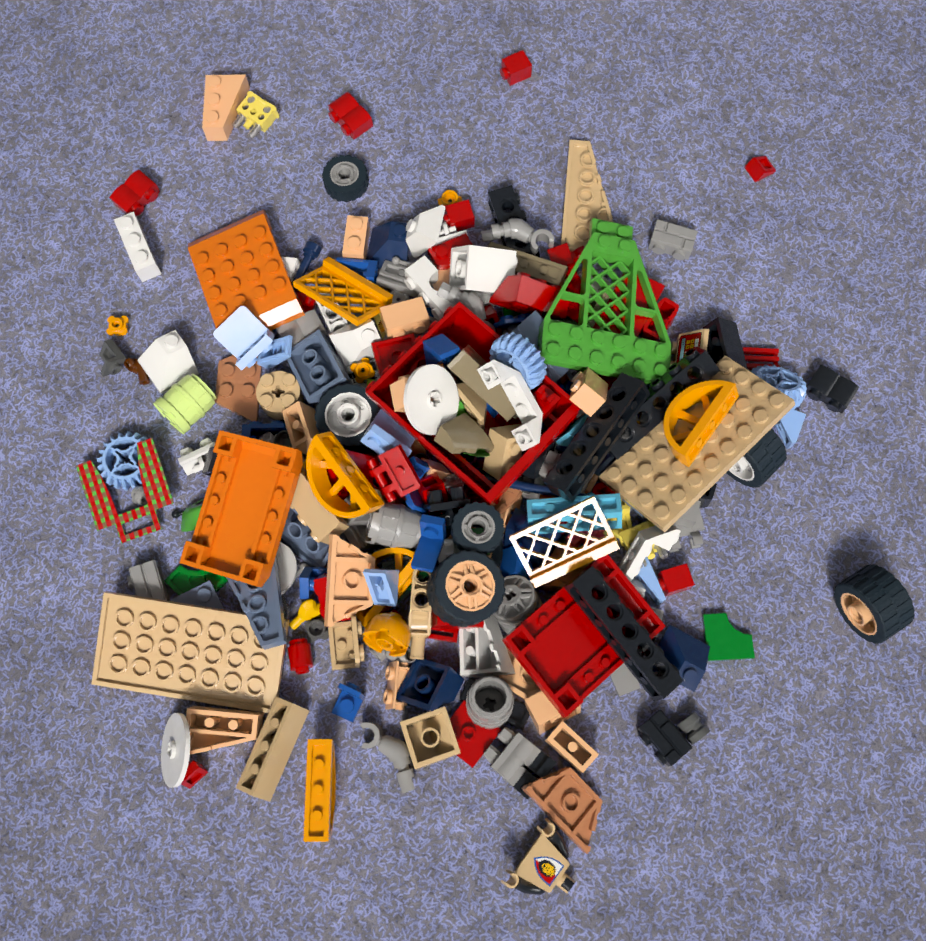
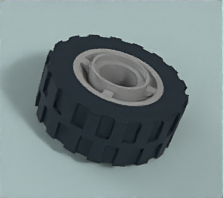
[322,155,369,202]
[451,502,505,555]

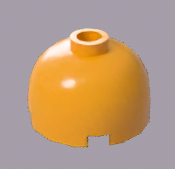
[362,612,411,657]

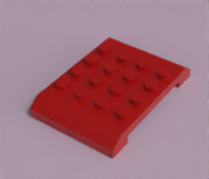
[502,554,666,718]

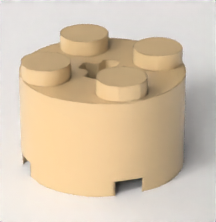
[256,371,304,420]

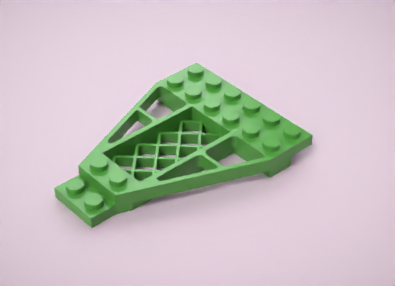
[537,218,671,384]

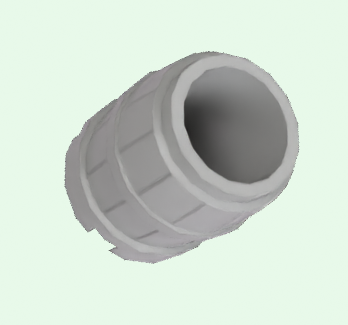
[364,499,422,550]
[466,675,514,729]

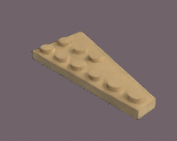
[561,140,613,252]

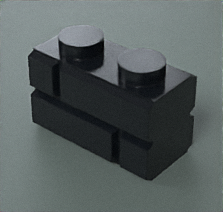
[637,709,693,767]

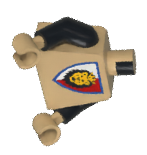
[501,818,575,895]

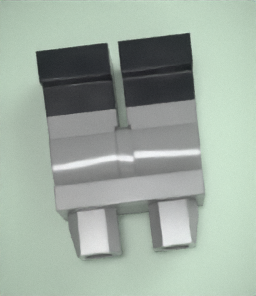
[483,727,557,800]

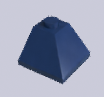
[366,221,410,269]
[504,508,562,569]
[653,624,710,692]
[396,659,464,712]

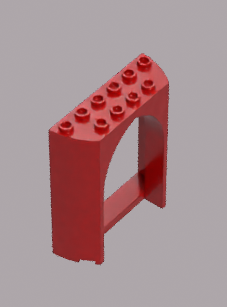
[365,301,581,506]

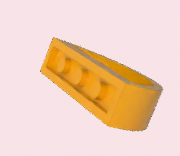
[663,380,739,467]
[306,431,385,518]
[356,547,421,628]
[303,739,336,842]

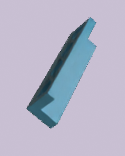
[527,493,622,534]

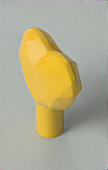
[289,599,321,630]

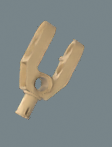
[408,569,432,660]

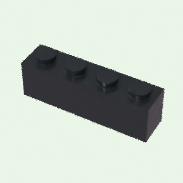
[703,317,748,370]

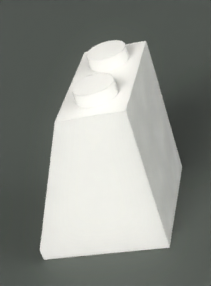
[449,245,518,295]

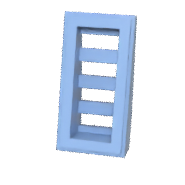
[257,335,293,369]
[635,557,666,605]

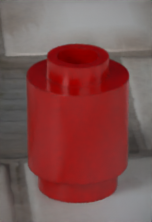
[287,638,314,674]

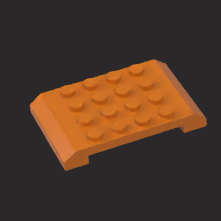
[188,210,305,350]
[179,430,303,587]

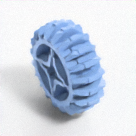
[489,332,547,390]
[751,365,807,410]
[96,431,148,491]

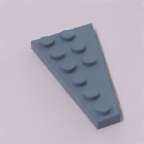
[226,556,287,650]

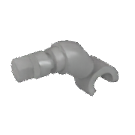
[481,218,554,255]
[437,282,496,332]
[360,722,415,794]

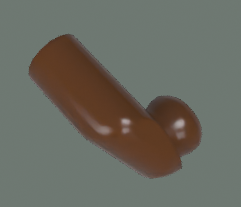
[124,358,150,385]

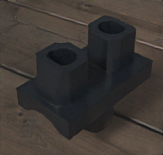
[423,486,471,526]

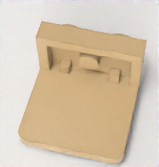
[328,615,364,671]

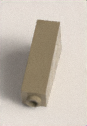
[447,344,518,421]

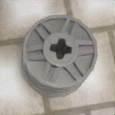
[493,575,543,634]

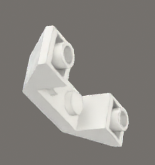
[477,360,543,451]
[618,523,681,598]

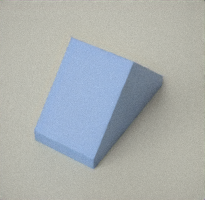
[775,410,806,449]
[363,568,399,607]

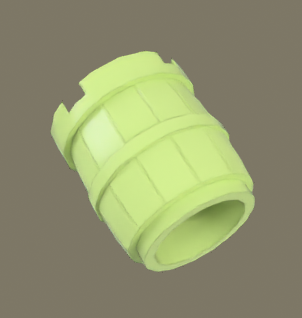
[153,373,217,435]

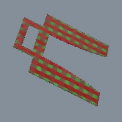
[76,437,174,543]

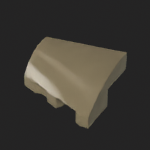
[434,413,494,454]

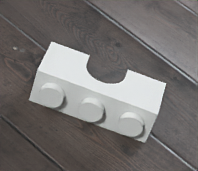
[114,212,161,282]
[404,255,457,320]

